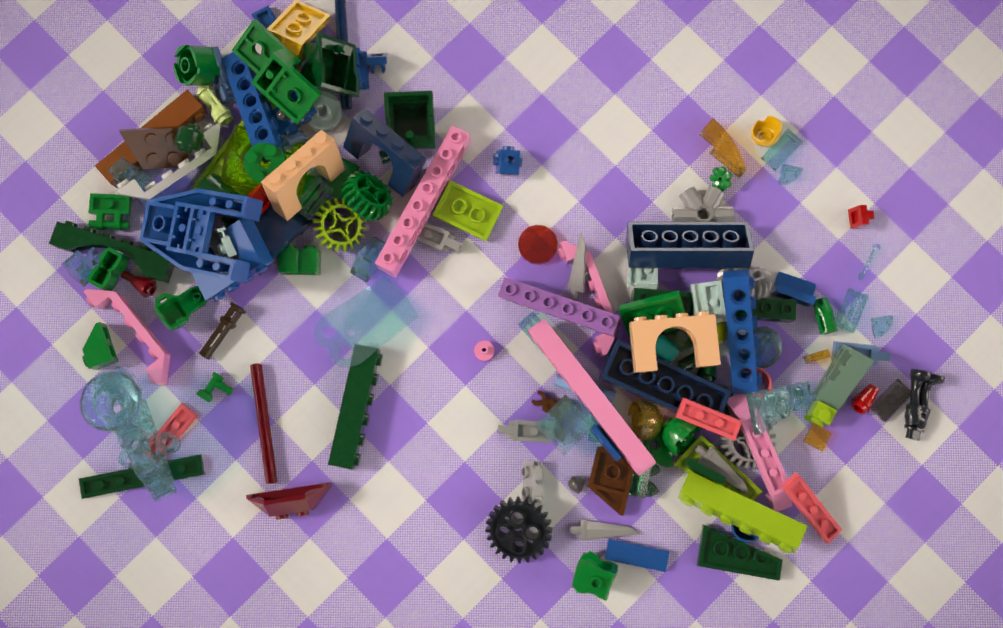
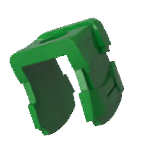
[572,550,618,600]

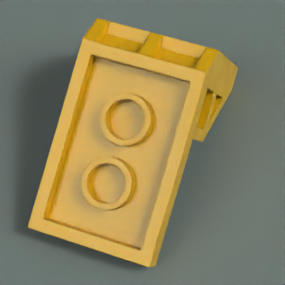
[261,0,330,73]

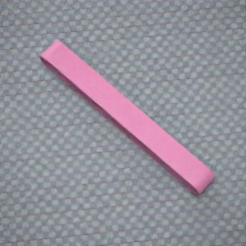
[528,319,656,476]

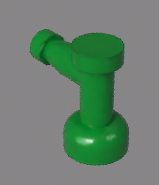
[196,372,234,403]

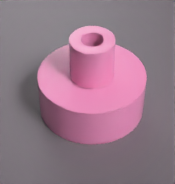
[474,341,494,361]

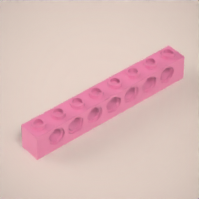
[375,126,471,278]

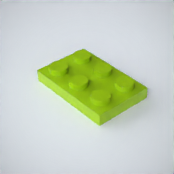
[432,180,503,242]

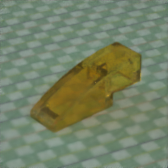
[700,118,746,178]

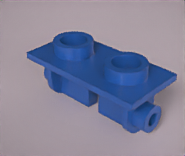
[356,48,370,90]

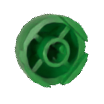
[662,417,702,456]

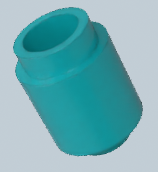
[655,334,680,363]

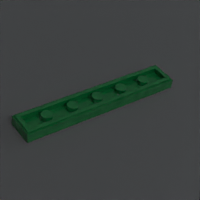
[79,454,205,499]

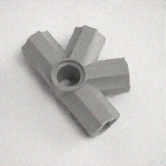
[672,186,735,222]

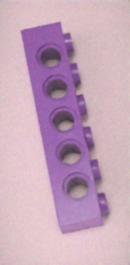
[498,277,622,337]

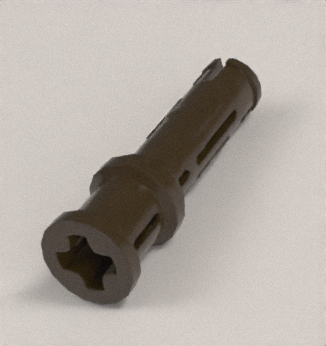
[199,301,246,360]

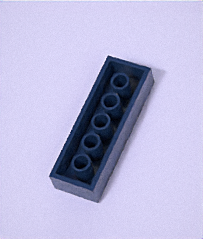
[626,222,754,268]
[598,340,732,414]

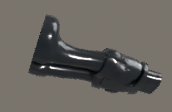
[904,369,945,441]

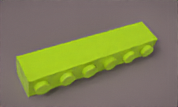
[678,471,808,554]

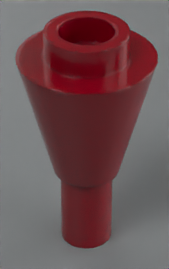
[121,271,157,298]

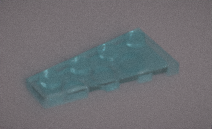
[746,381,813,435]

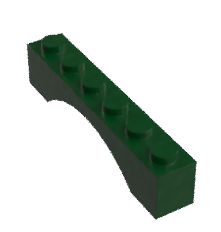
[49,220,175,283]

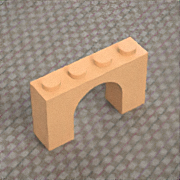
[261,130,345,221]
[629,311,721,373]

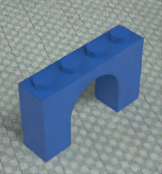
[191,219,274,301]

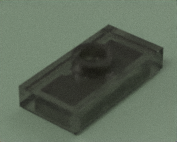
[871,379,911,422]

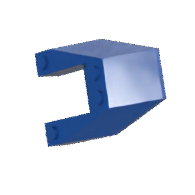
[139,188,263,283]

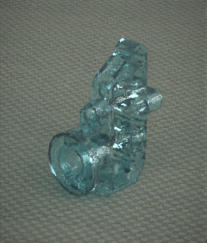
[80,366,181,501]

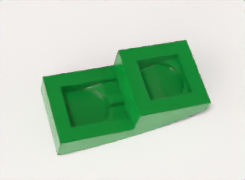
[322,158,360,201]

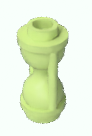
[195,85,233,127]

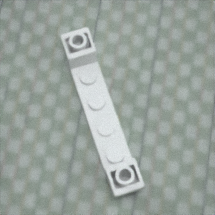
[115,123,220,200]

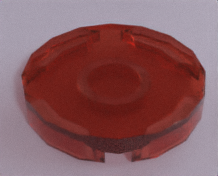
[518,225,558,265]

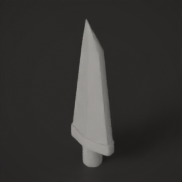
[567,232,586,300]
[694,444,749,496]
[570,520,641,541]

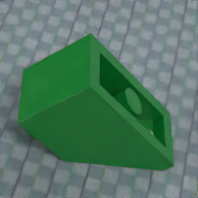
[82,322,119,370]

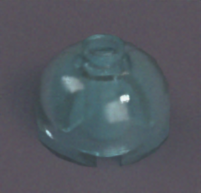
[741,326,783,368]

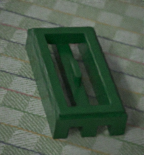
[683,457,726,485]

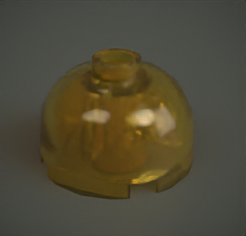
[627,400,664,441]

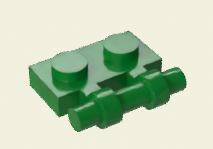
[88,193,132,231]

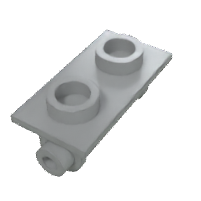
[521,461,543,503]

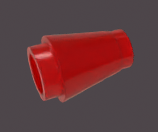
[851,384,879,414]

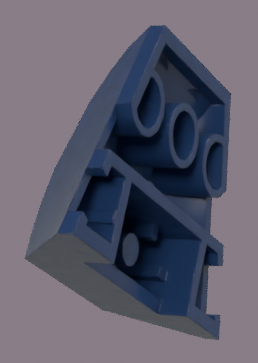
[228,204,313,276]

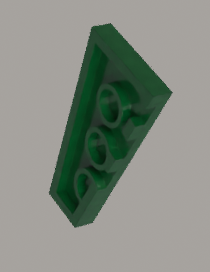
[696,524,783,581]

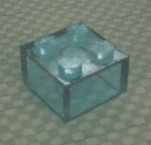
[535,395,595,456]

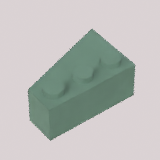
[811,343,875,411]

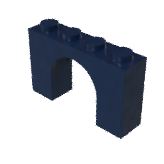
[343,108,427,197]

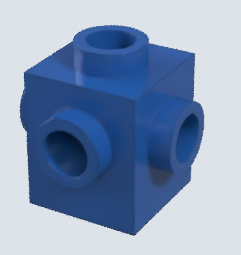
[493,146,523,175]

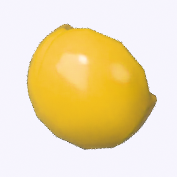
[751,116,782,147]

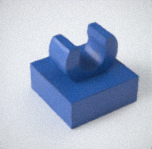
[366,53,388,74]

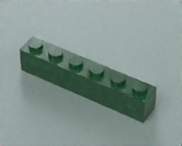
[328,344,383,470]

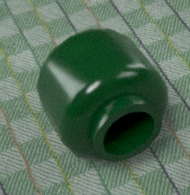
[174,123,205,154]

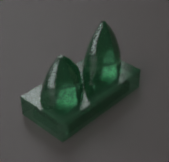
[629,463,661,499]

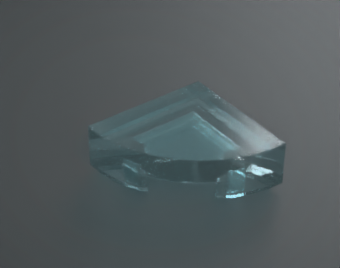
[778,164,803,185]
[871,315,893,338]

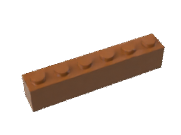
[95,89,208,188]

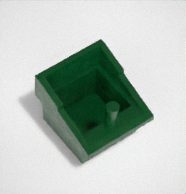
[300,32,359,97]
[384,91,436,150]

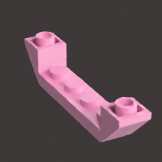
[558,241,615,357]
[83,289,171,386]
[726,394,792,512]

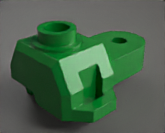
[154,286,207,331]

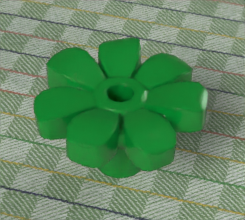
[709,166,732,192]

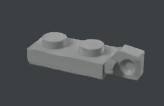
[416,222,462,253]
[498,420,555,443]

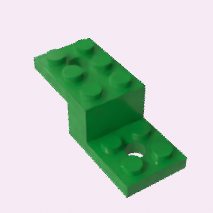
[231,19,322,124]

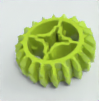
[312,198,367,252]

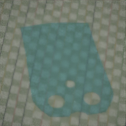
[314,276,419,367]

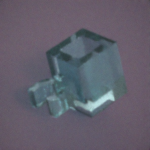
[62,247,102,287]

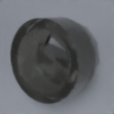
[568,475,586,494]

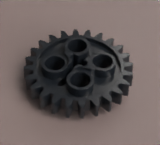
[485,496,553,564]

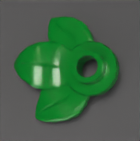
[643,427,678,467]

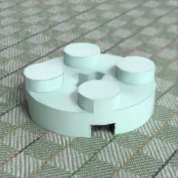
[307,91,343,132]

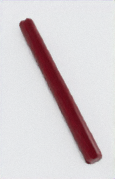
[250,363,278,484]

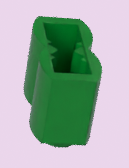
[278,245,321,275]
[88,247,130,291]

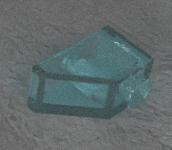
[350,236,385,282]

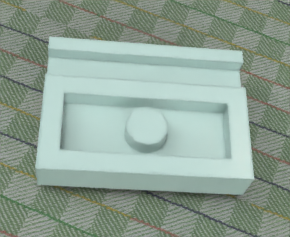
[215,227,237,258]
[627,267,658,289]
[690,280,726,323]

